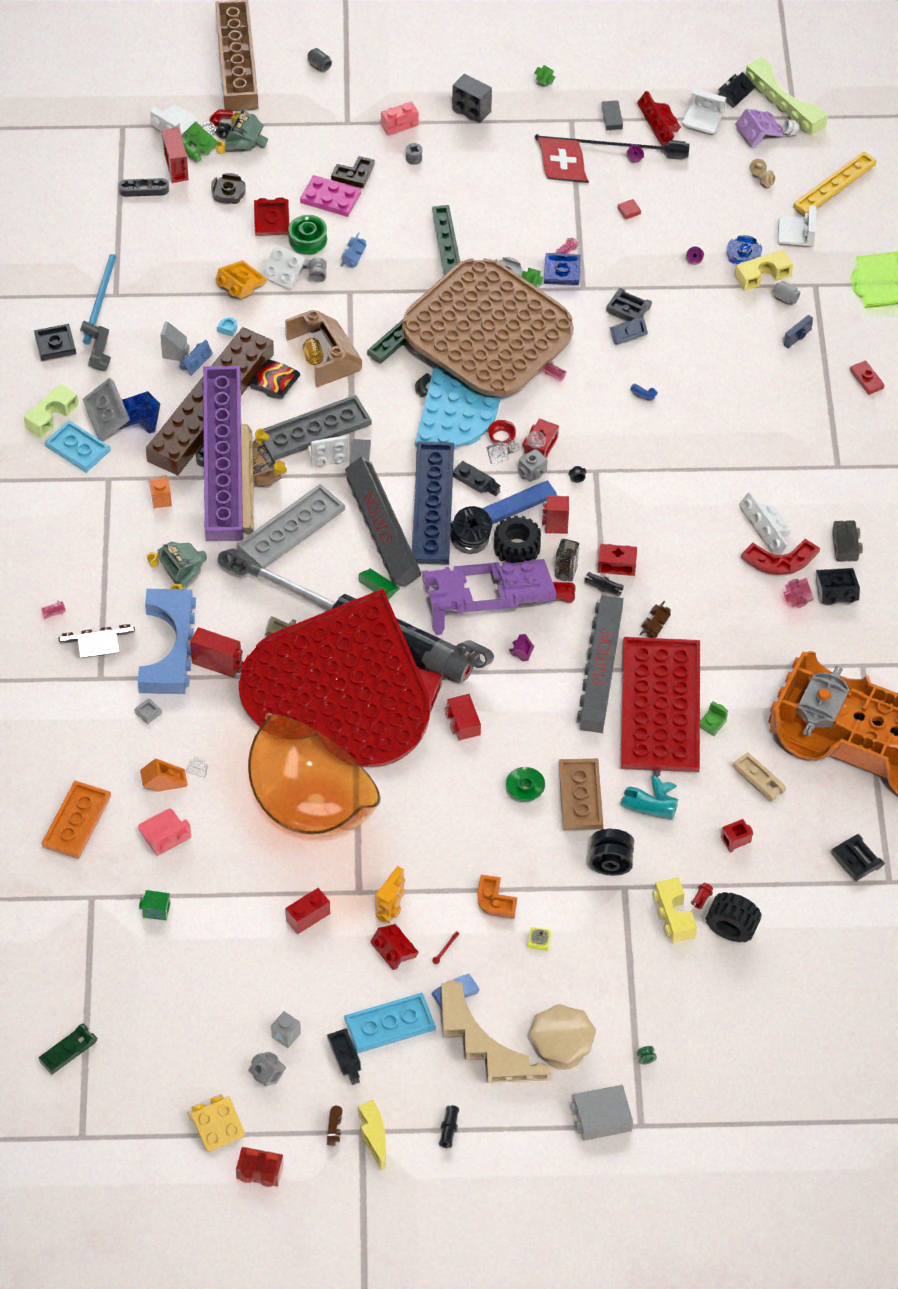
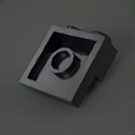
[816,568,860,604]

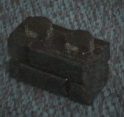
[832,520,863,562]
[555,538,580,582]

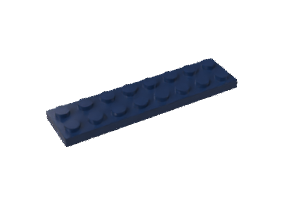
[412,441,454,564]

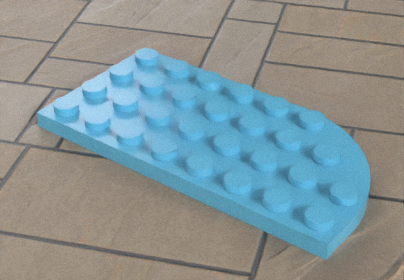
[415,363,501,450]

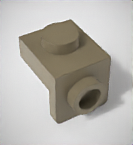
[265,616,296,636]

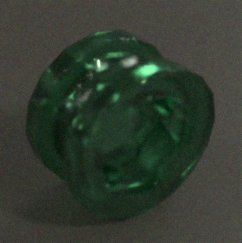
[636,1046,657,1064]

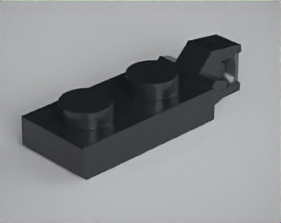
[453,461,501,496]
[327,1028,361,1085]

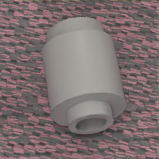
[773,281,801,304]

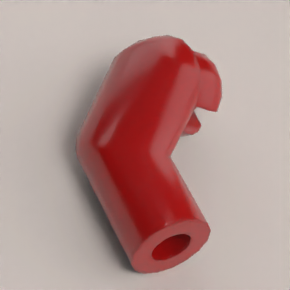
[210,109,233,127]

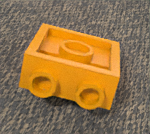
[215,260,267,299]
[375,866,405,923]

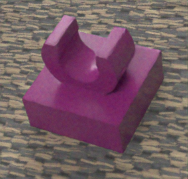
[509,634,534,661]

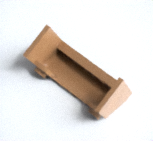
[285,310,362,387]

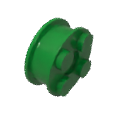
[289,215,327,254]

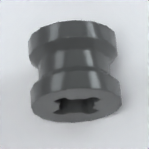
[406,143,422,165]

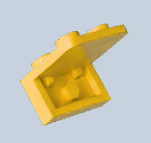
[187,1094,245,1151]

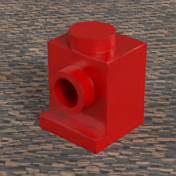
[721,819,754,853]

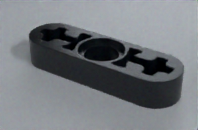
[119,178,169,197]

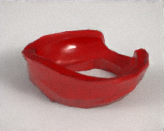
[488,420,516,445]

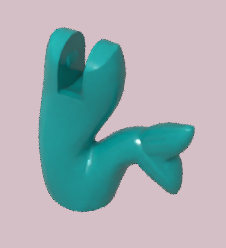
[620,775,678,820]

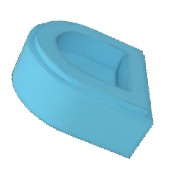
[217,317,238,337]

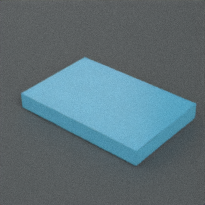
[45,420,111,473]

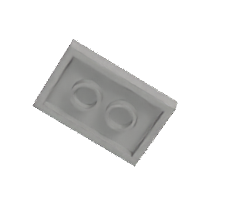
[83,378,130,441]

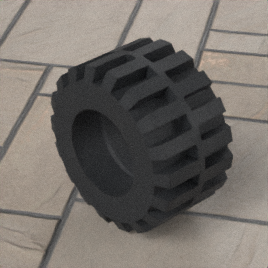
[494,515,541,563]
[705,892,762,943]

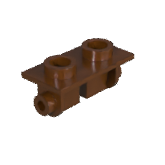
[639,601,671,638]

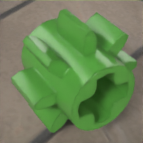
[534,65,556,85]
[521,267,544,287]

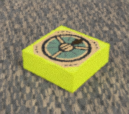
[528,927,551,951]

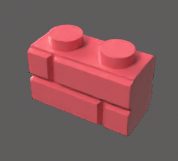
[381,102,419,136]

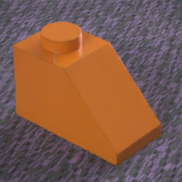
[148,475,172,509]
[140,758,188,792]

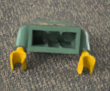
[215,109,269,154]
[147,542,207,589]

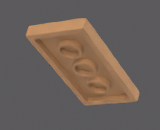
[559,758,603,830]

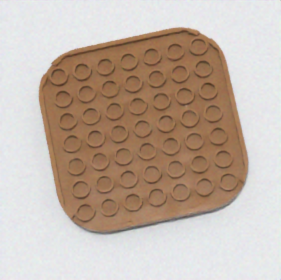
[402,258,574,396]

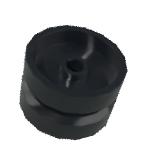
[589,828,635,876]

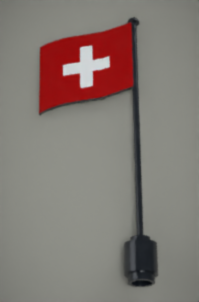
[535,134,690,183]

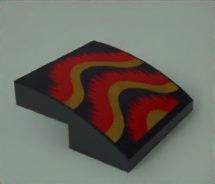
[249,359,301,399]

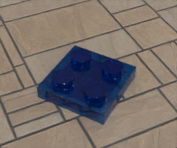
[544,253,581,285]

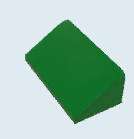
[359,568,400,600]

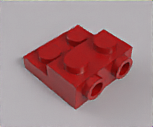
[254,197,290,236]

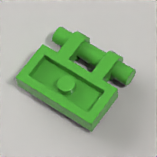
[182,121,219,162]

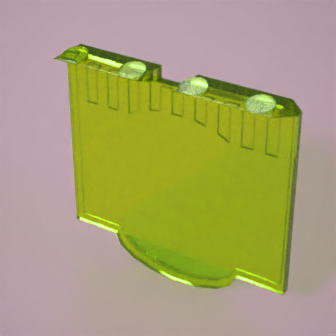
[851,251,898,308]

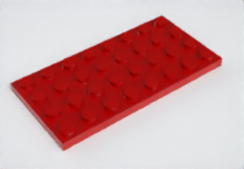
[621,637,700,772]

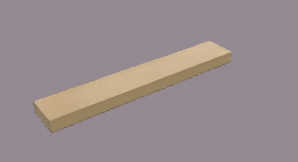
[241,424,254,535]

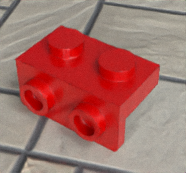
[370,924,419,970]

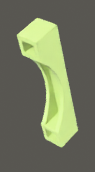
[745,57,828,135]

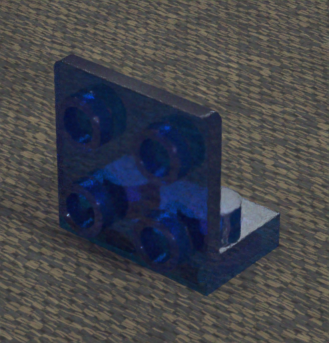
[118,391,161,434]

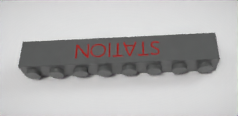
[345,456,422,587]
[577,595,624,733]

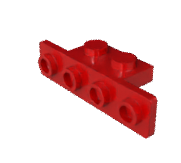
[637,91,681,146]

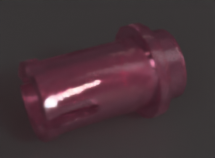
[556,237,578,259]
[543,361,567,381]
[41,600,66,619]

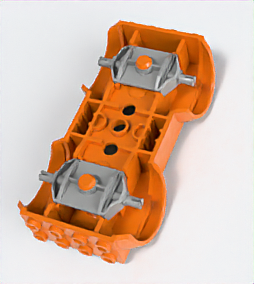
[768,651,898,794]

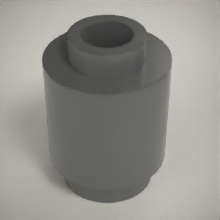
[307,48,332,71]

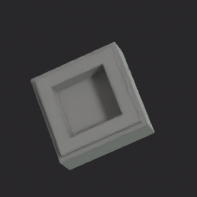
[134,698,162,724]

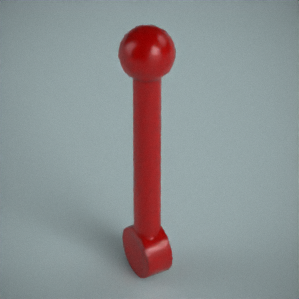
[432,931,460,965]

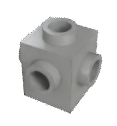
[518,449,548,482]
[248,1052,287,1086]

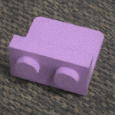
[735,109,785,147]

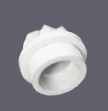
[782,119,800,136]

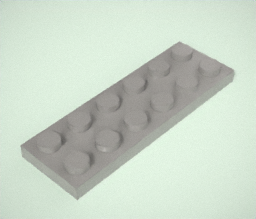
[237,484,345,568]

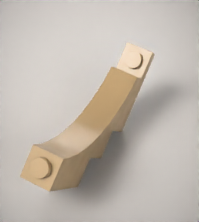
[441,980,551,1083]

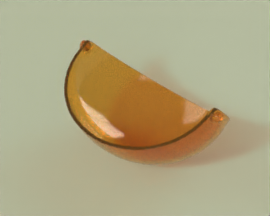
[248,713,381,837]

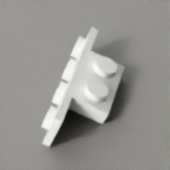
[739,492,792,555]

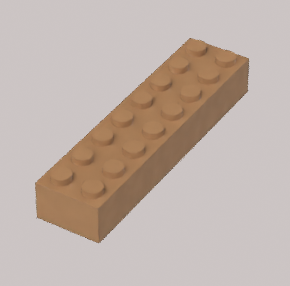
[215,0,259,110]

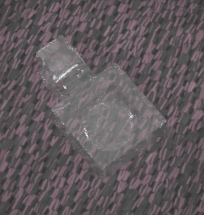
[486,440,520,466]

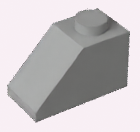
[160,321,190,361]

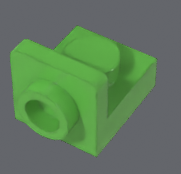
[700,701,728,736]

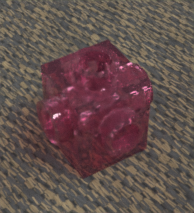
[783,578,814,608]

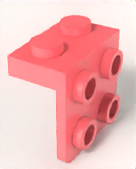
[138,808,191,856]

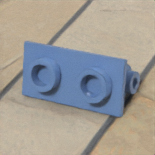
[340,232,367,268]
[179,339,213,376]

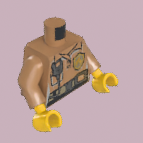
[253,428,287,487]

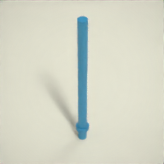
[83,254,116,344]

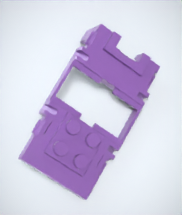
[422,559,556,635]

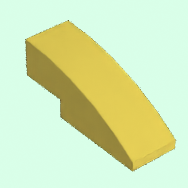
[358,1099,386,1170]

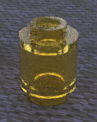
[302,338,324,365]

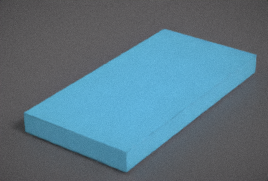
[344,992,436,1054]

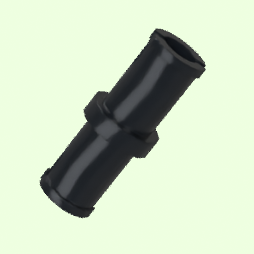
[585,572,624,596]
[439,1105,460,1148]

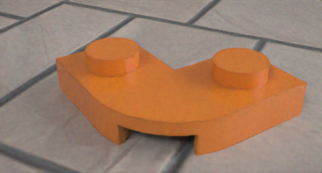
[477,874,518,919]

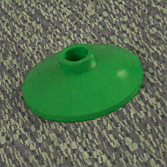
[506,767,545,801]

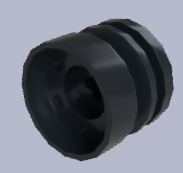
[451,506,492,554]

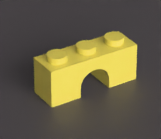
[735,250,793,291]
[652,877,697,943]

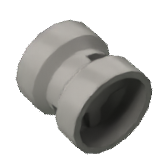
[309,258,327,283]

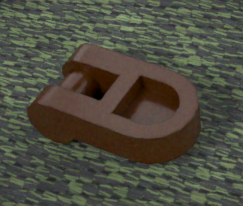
[327,1106,343,1146]

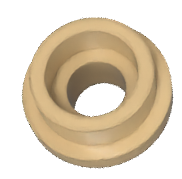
[761,170,776,188]

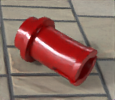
[691,883,713,909]

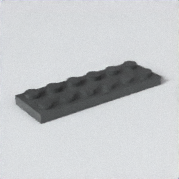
[262,395,372,460]

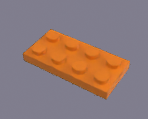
[42,780,111,859]

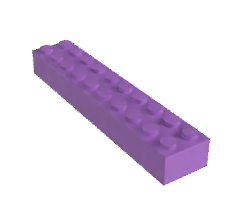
[203,366,243,541]

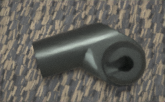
[415,373,431,397]

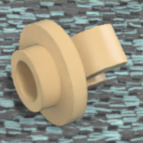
[750,159,767,176]

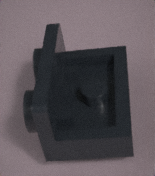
[717,72,756,108]

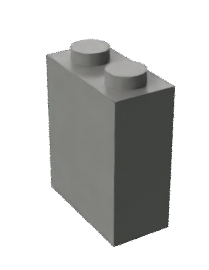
[570,1085,633,1141]

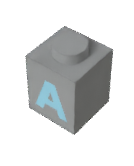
[271,1011,301,1048]

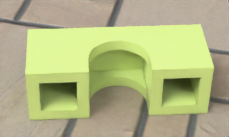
[24,384,79,439]

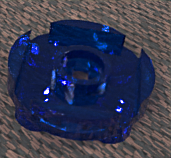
[727,235,762,264]

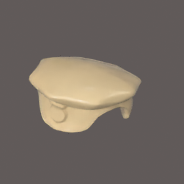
[530,1004,596,1070]

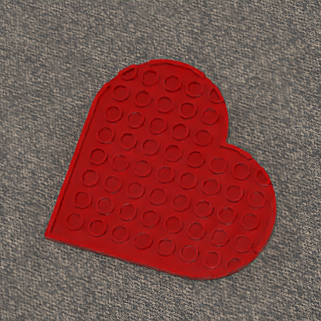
[239,588,431,767]

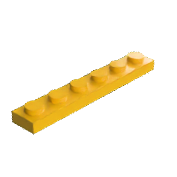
[793,152,877,216]

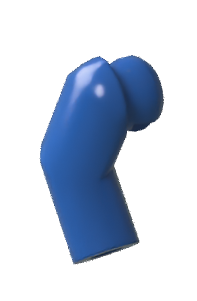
[630,383,658,400]

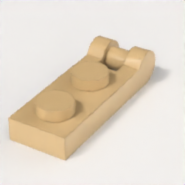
[733,752,786,802]

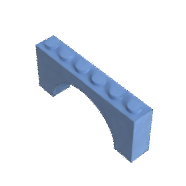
[138,588,196,694]

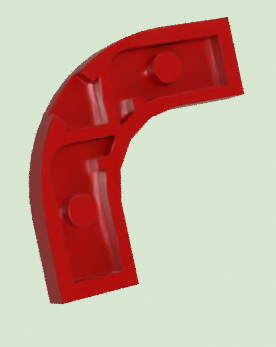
[741,539,820,575]

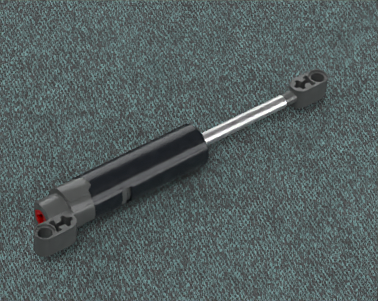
[218,549,494,682]

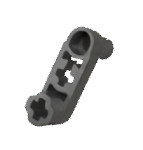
[80,320,111,371]

